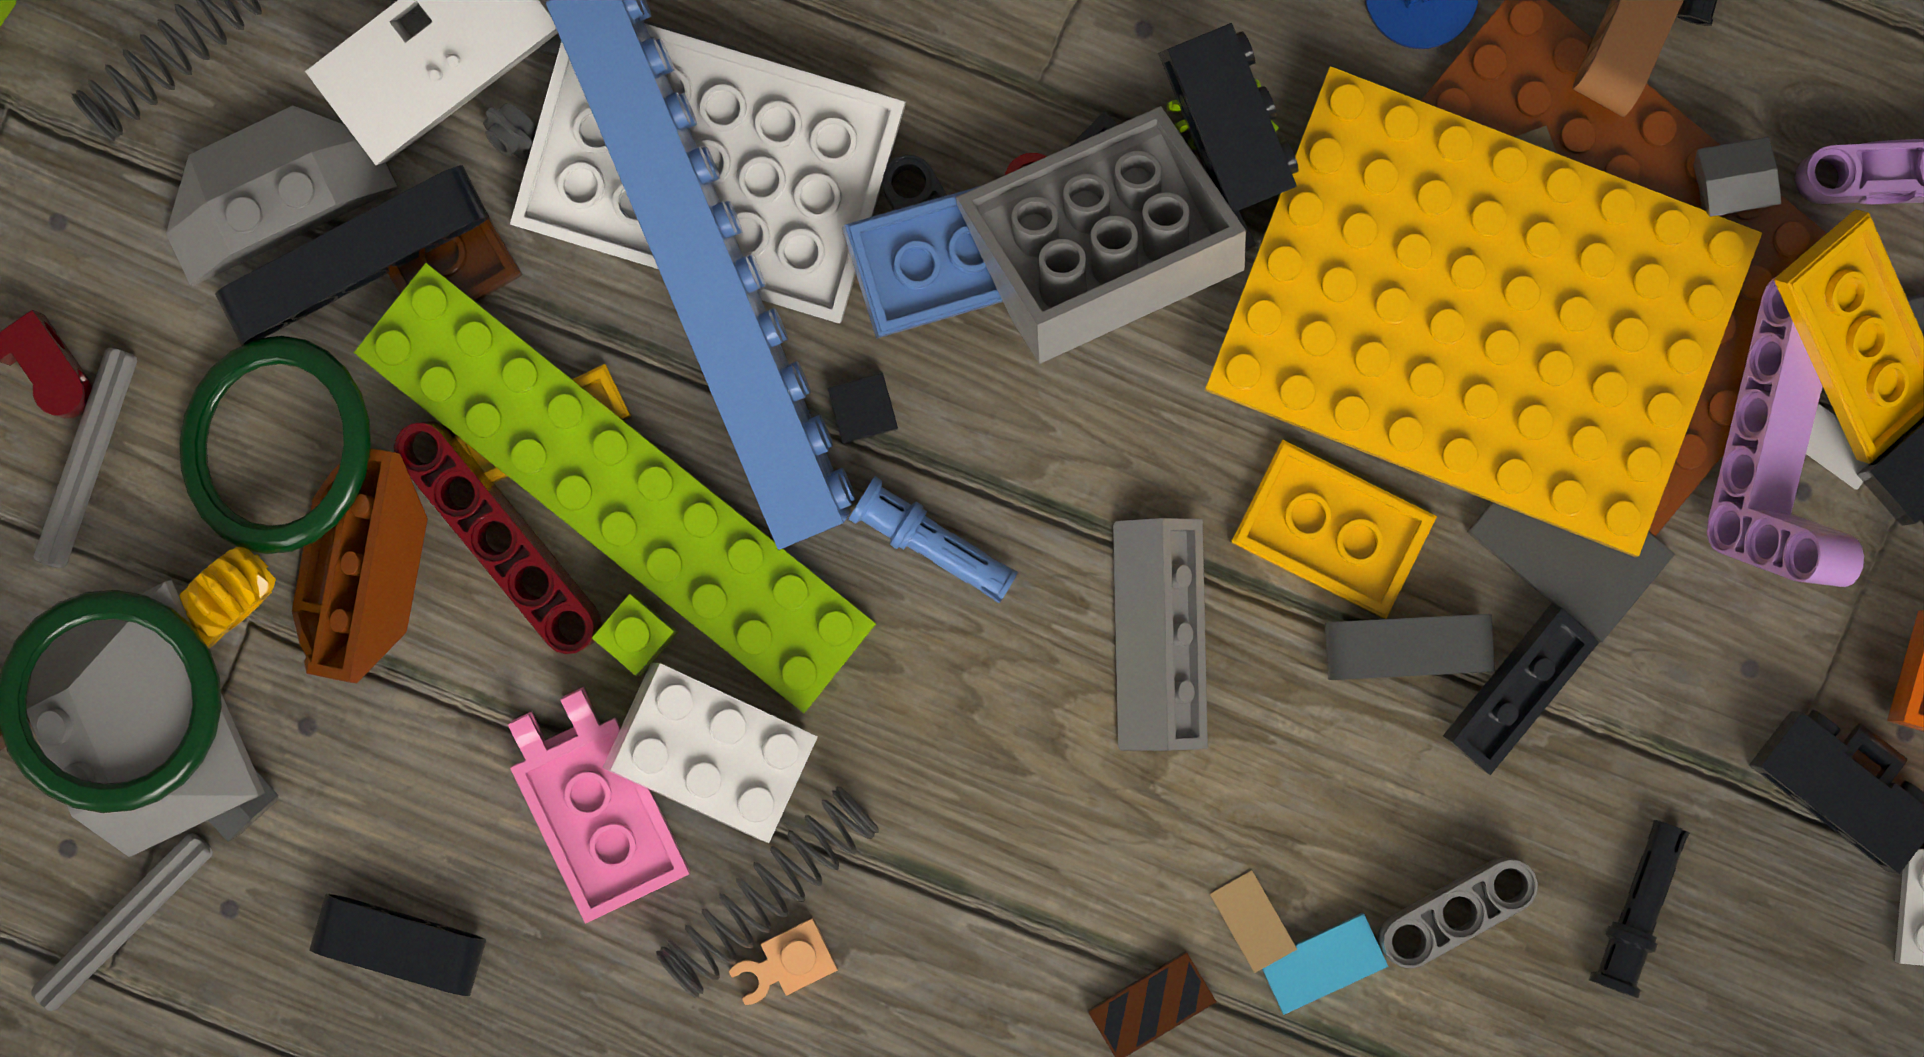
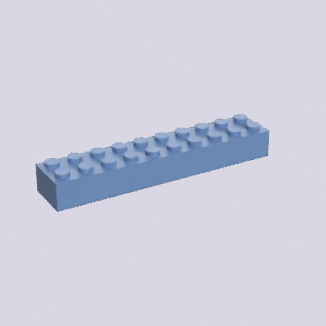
[545,0,856,550]

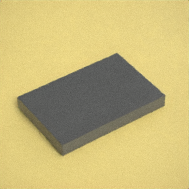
[1467,502,1675,643]

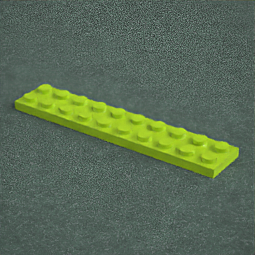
[353,263,876,713]

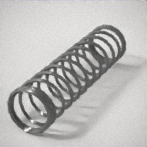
[71,0,262,141]
[656,786,879,998]

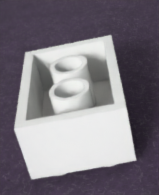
[603,663,818,843]

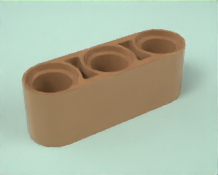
[1572,0,1683,117]

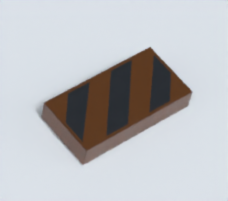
[1087,951,1216,1057]

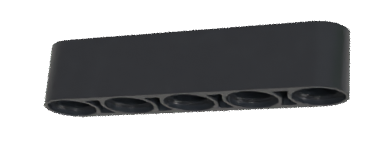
[215,165,489,346]

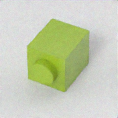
[592,594,679,676]

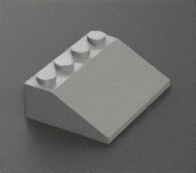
[956,106,1246,364]

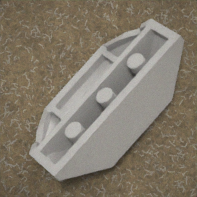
[166,105,398,286]

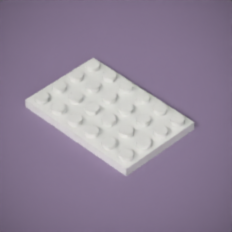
[510,23,906,324]

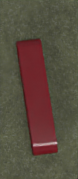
[394,421,602,654]

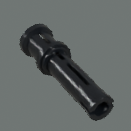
[1589,820,1690,998]

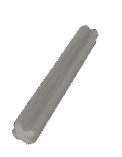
[34,348,137,568]
[31,833,213,1011]

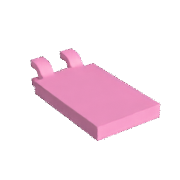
[508,686,690,924]

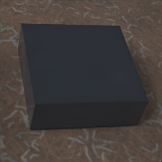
[828,373,898,445]

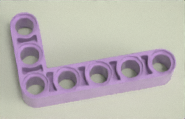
[1707,277,1864,587]

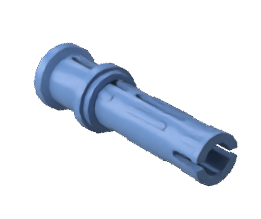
[848,476,1018,603]

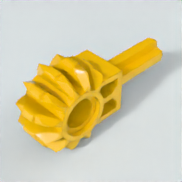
[179,547,276,648]

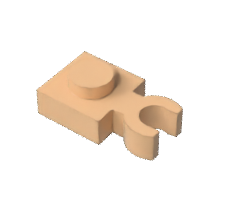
[729,917,838,1005]

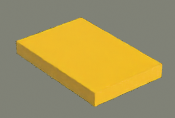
[1230,439,1437,619]

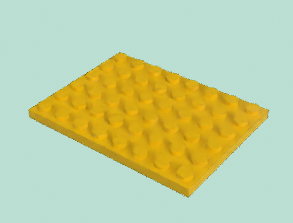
[1204,66,1762,557]

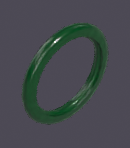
[179,335,371,554]
[0,590,222,813]

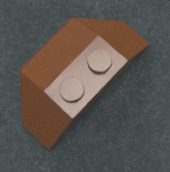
[292,449,428,684]

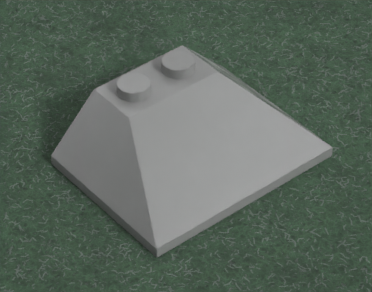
[26,580,265,857]

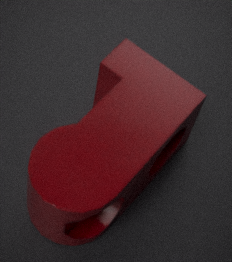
[0,310,92,419]

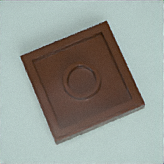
[387,218,523,302]

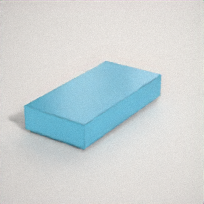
[1262,913,1389,1015]

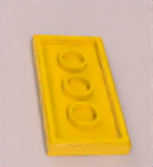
[1774,209,1924,464]

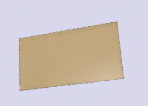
[1210,870,1297,973]

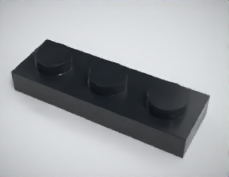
[1443,603,1599,775]

